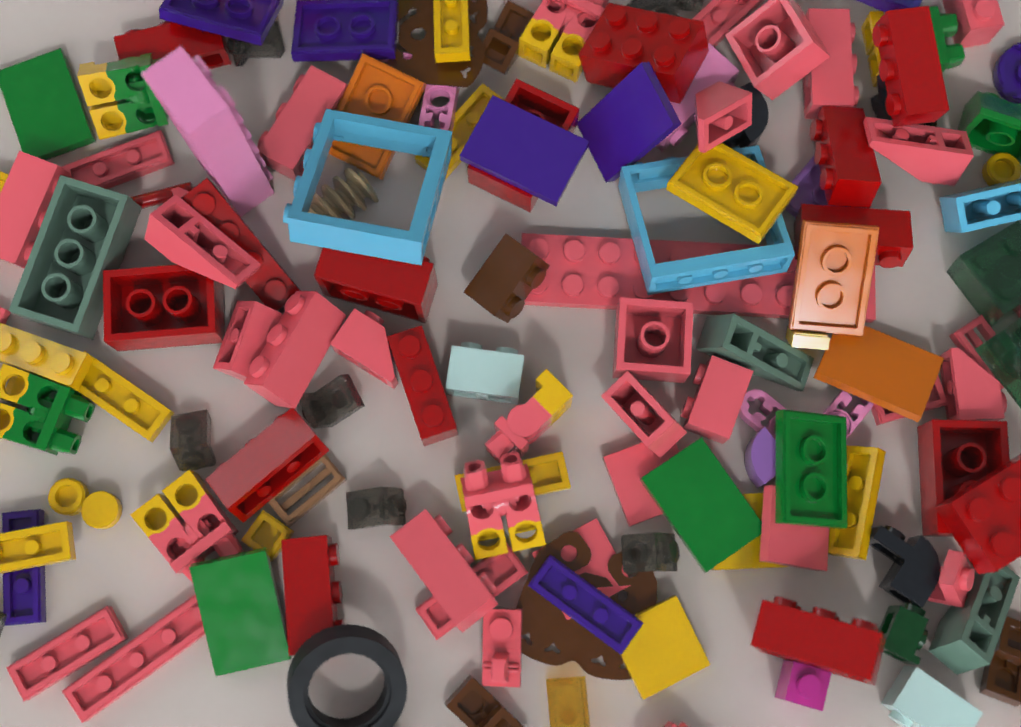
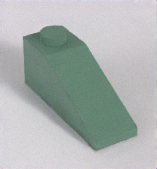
[696,313,814,391]
[929,566,1020,675]

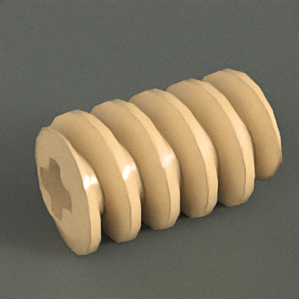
[308,168,379,219]

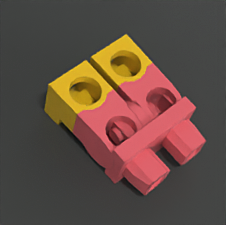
[518,0,609,83]
[484,369,573,464]
[460,452,546,560]
[130,469,244,582]

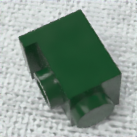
[878,602,929,665]

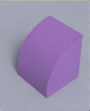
[744,427,776,488]

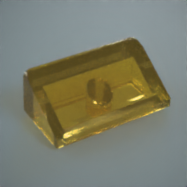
[546,675,590,727]

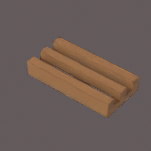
[268,454,347,527]

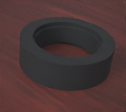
[287,624,407,727]

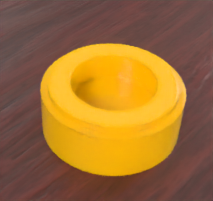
[982,153,1021,186]
[48,478,89,516]
[81,491,122,529]

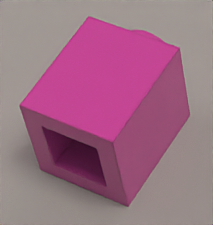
[775,660,832,711]

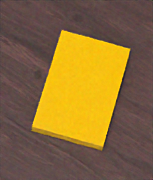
[666,143,798,244]

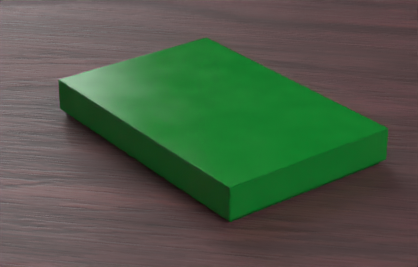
[0,48,96,160]
[776,409,847,529]
[640,437,762,573]
[189,547,292,676]

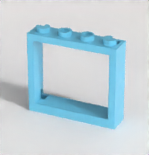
[283,109,453,265]
[618,145,795,295]

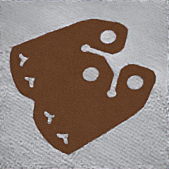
[383,0,488,88]
[516,531,657,680]

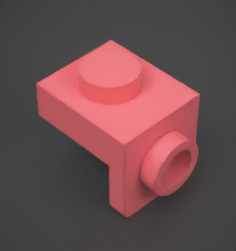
[927,549,974,608]

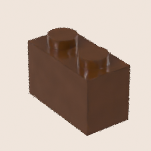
[464,234,550,323]

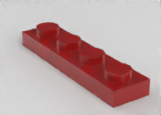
[181,177,301,311]

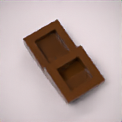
[483,0,535,75]
[979,616,1021,707]
[445,674,524,727]

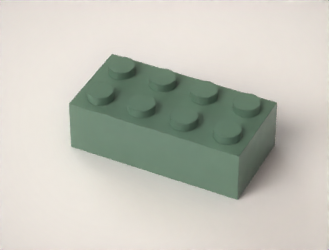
[9,175,142,340]

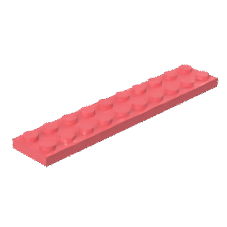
[521,233,876,323]

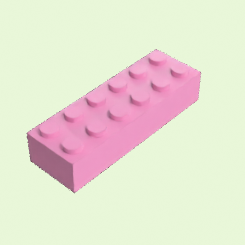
[140,46,274,217]

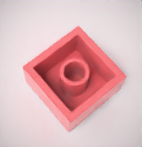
[725,0,831,100]
[612,297,694,383]

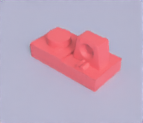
[482,608,523,687]

